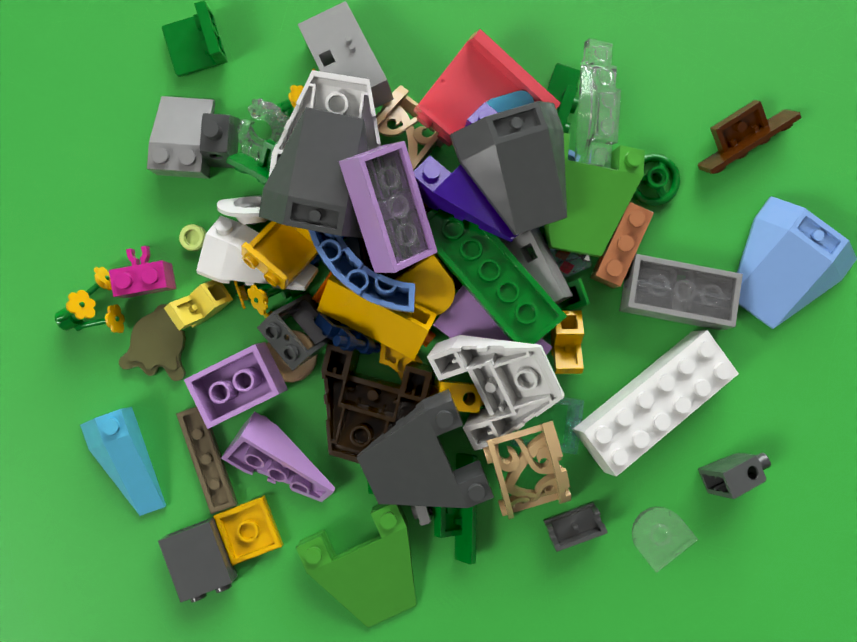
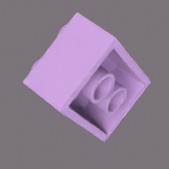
[184,342,288,429]

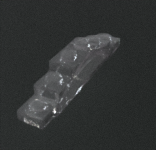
[575,38,621,169]

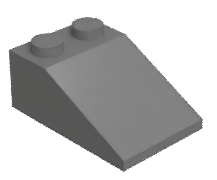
[147,96,215,179]

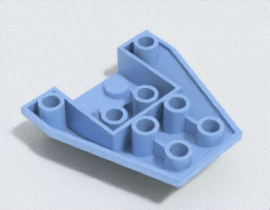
[737,196,857,329]

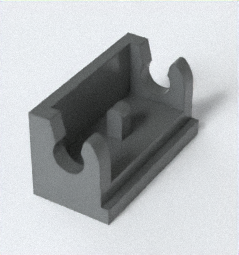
[543,502,608,552]

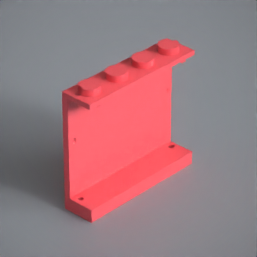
[413,29,561,146]

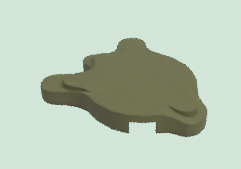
[119,304,186,381]

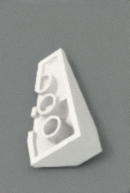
[196,216,319,291]

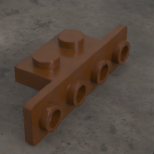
[698,100,802,174]

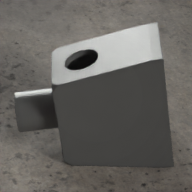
[200,113,240,169]
[698,452,771,499]

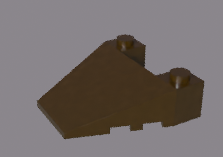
[321,341,436,463]

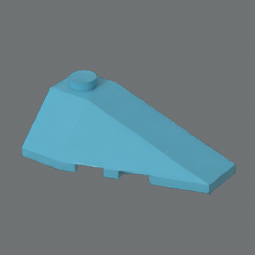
[80,407,166,516]

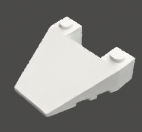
[269,70,381,176]
[427,335,565,451]

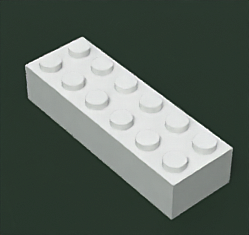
[572,330,739,477]

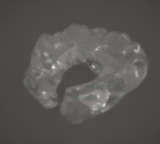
[237,99,290,160]

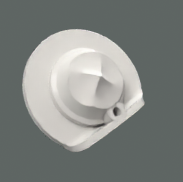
[217,195,267,225]

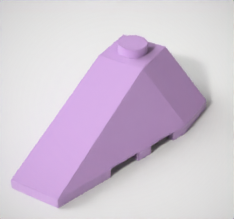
[221,412,335,502]

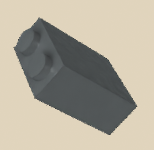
[158,517,238,603]

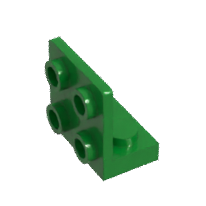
[162,0,228,77]

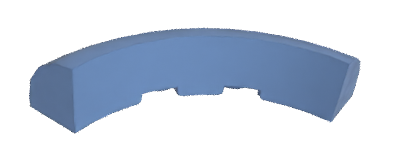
[309,230,415,313]

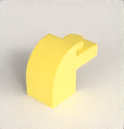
[164,280,233,331]

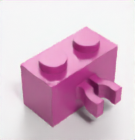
[109,246,176,298]

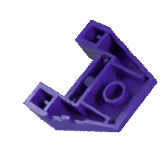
[414,102,519,242]

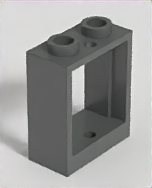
[257,293,333,371]

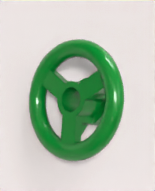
[633,154,680,206]

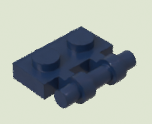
[314,313,381,354]

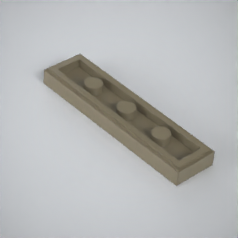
[176,406,238,514]

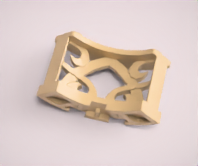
[376,85,444,171]
[483,421,571,519]

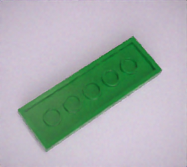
[427,209,567,344]

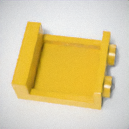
[241,221,318,290]

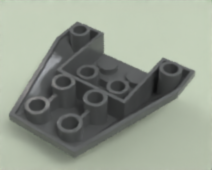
[450,101,567,236]
[259,107,368,238]

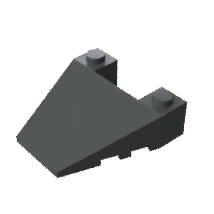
[357,389,494,508]

